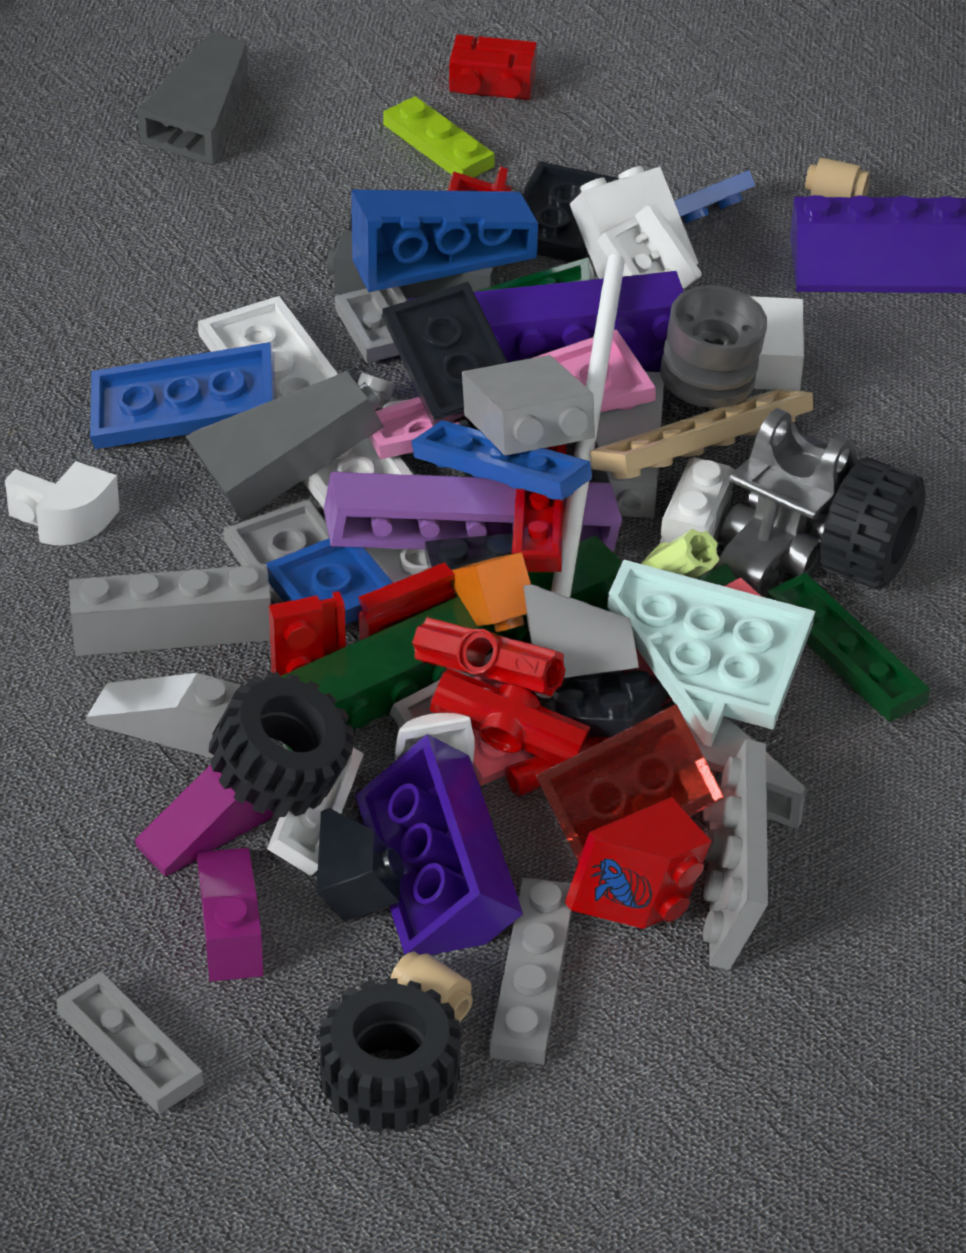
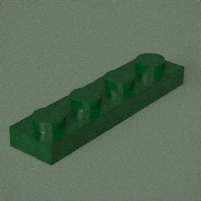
[766,573,930,723]

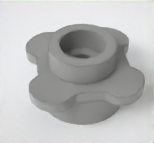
[357,372,400,408]

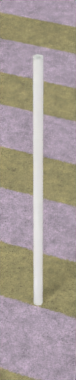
[535,254,625,698]

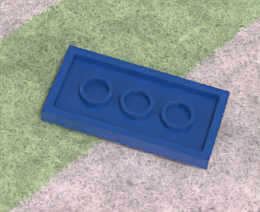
[90,342,276,449]

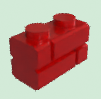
[449,34,537,100]

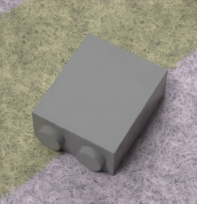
[462,355,595,456]

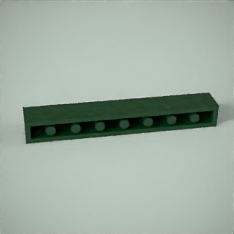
[281,535,622,751]

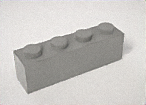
[69,564,271,656]

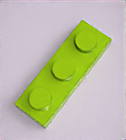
[383,96,495,177]

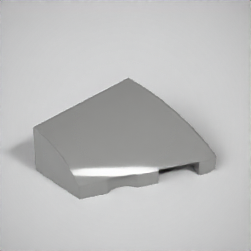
[523,585,639,678]

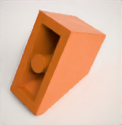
[451,552,531,632]

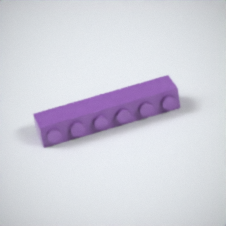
[324,472,622,552]

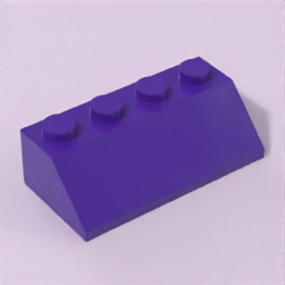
[790,195,966,293]
[355,734,523,956]

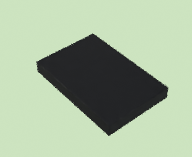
[521,161,619,262]
[382,281,508,426]

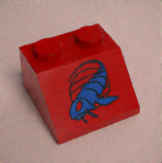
[564,797,711,929]

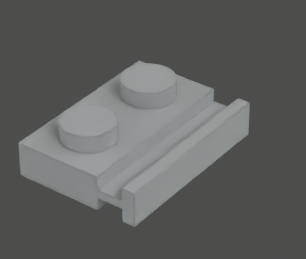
[335,287,407,363]

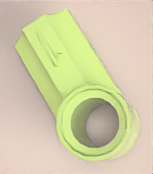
[641,528,719,578]

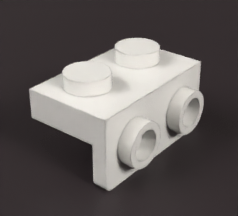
[596,202,702,291]

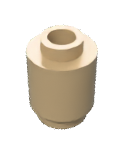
[805,157,870,197]
[390,951,473,1022]

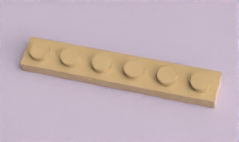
[590,389,813,479]

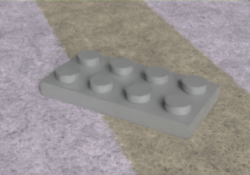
[703,739,768,970]

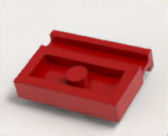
[359,562,455,640]
[269,591,346,676]

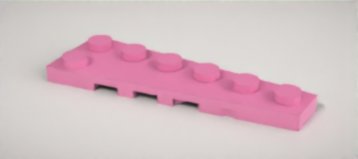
[368,329,656,459]

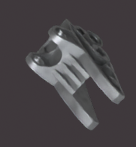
[717,408,858,597]

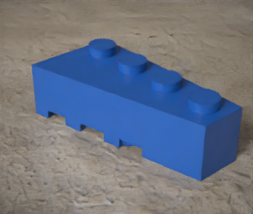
[351,190,538,292]

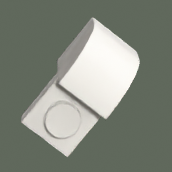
[5,461,120,545]

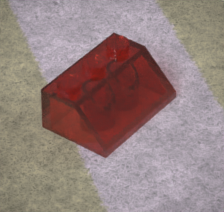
[536,704,725,862]

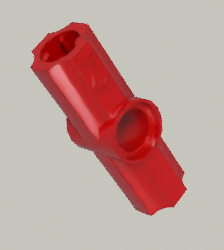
[412,617,566,696]
[429,668,590,770]

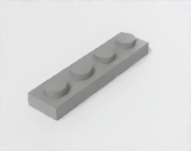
[489,877,572,1065]

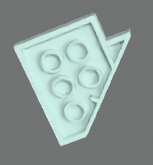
[608,560,815,747]

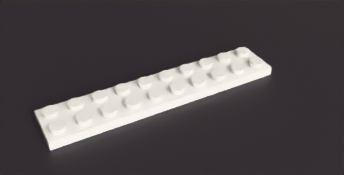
[198,296,457,595]

